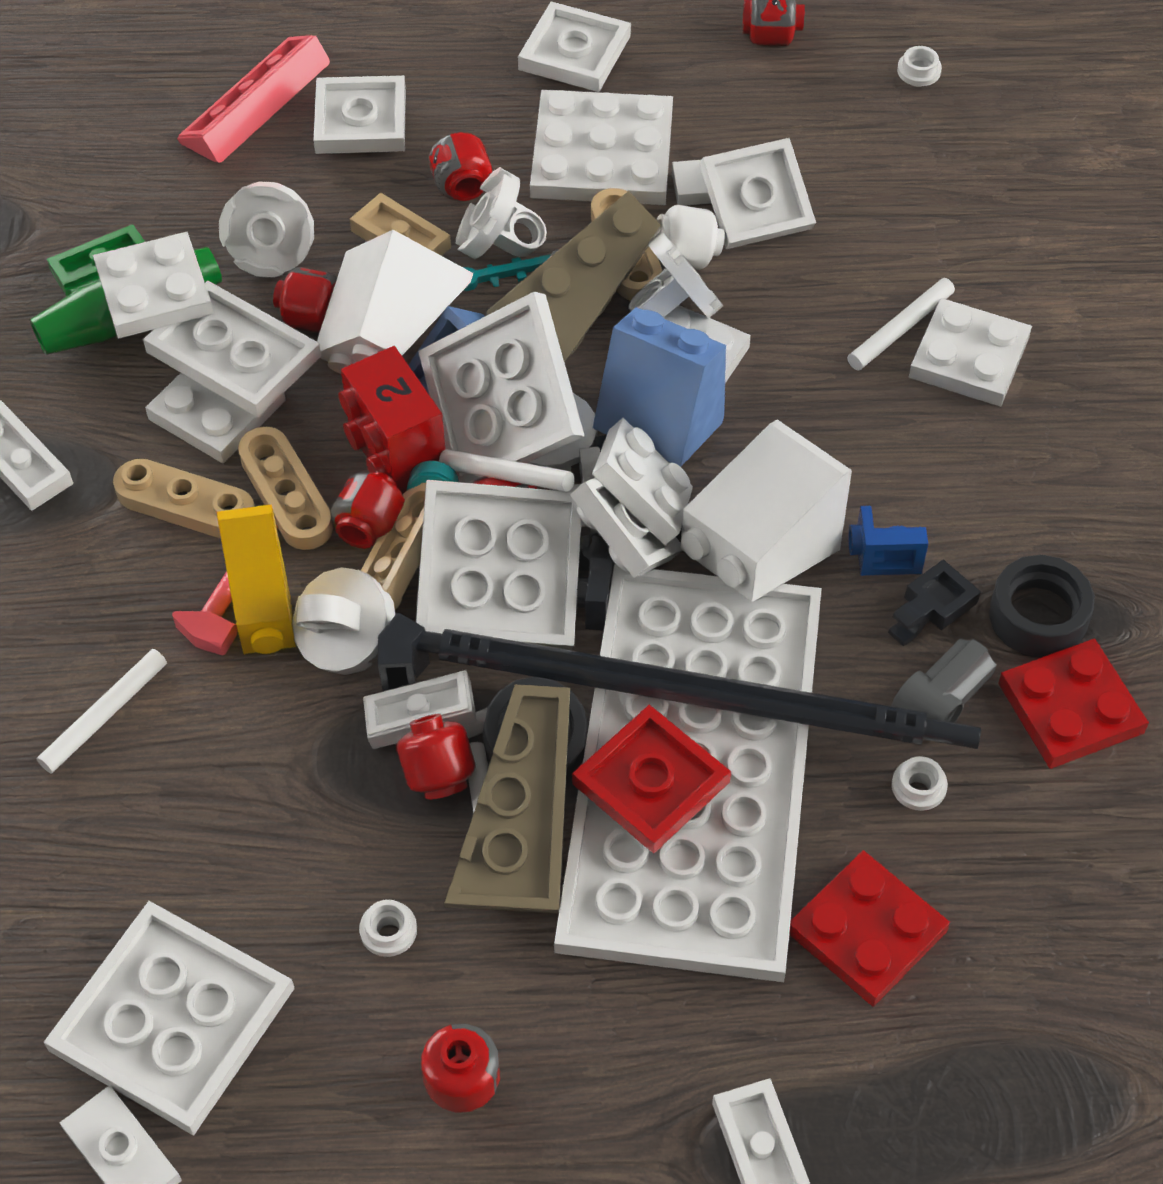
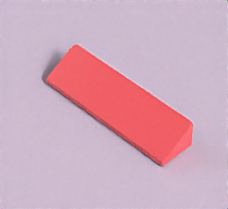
[177,35,330,163]

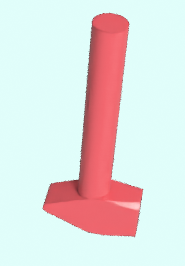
[172,525,278,655]

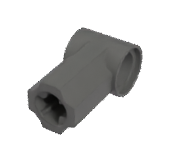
[891,638,997,723]

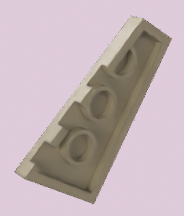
[486,191,661,363]
[444,684,570,914]

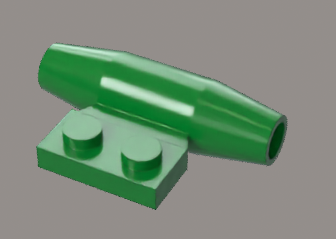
[30,224,222,355]

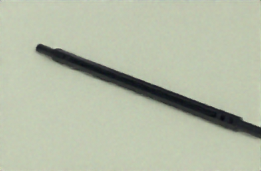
[417,629,981,749]

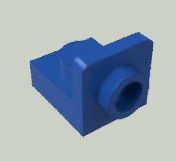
[848,506,928,576]

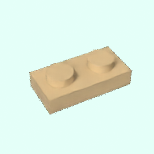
[350,193,451,256]

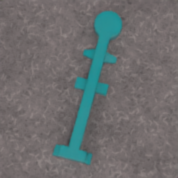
[463,254,550,291]

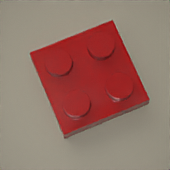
[998,638,1149,769]
[572,704,731,854]
[789,850,950,1007]

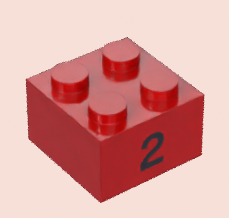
[338,345,445,495]

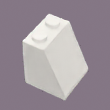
[317,230,473,374]
[680,420,852,602]

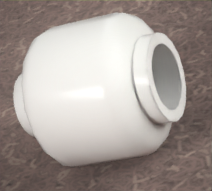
[654,205,724,270]

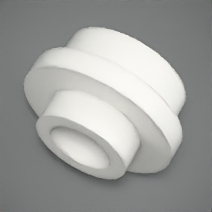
[897,46,942,87]
[892,756,948,811]
[359,900,417,957]

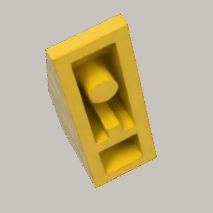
[217,504,296,654]

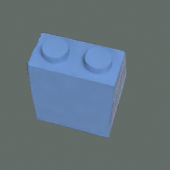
[593,307,726,467]

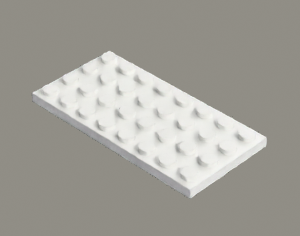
[554,565,822,982]

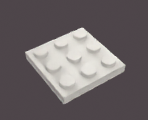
[530,90,673,205]
[418,292,585,483]
[416,480,581,650]
[44,901,294,1136]

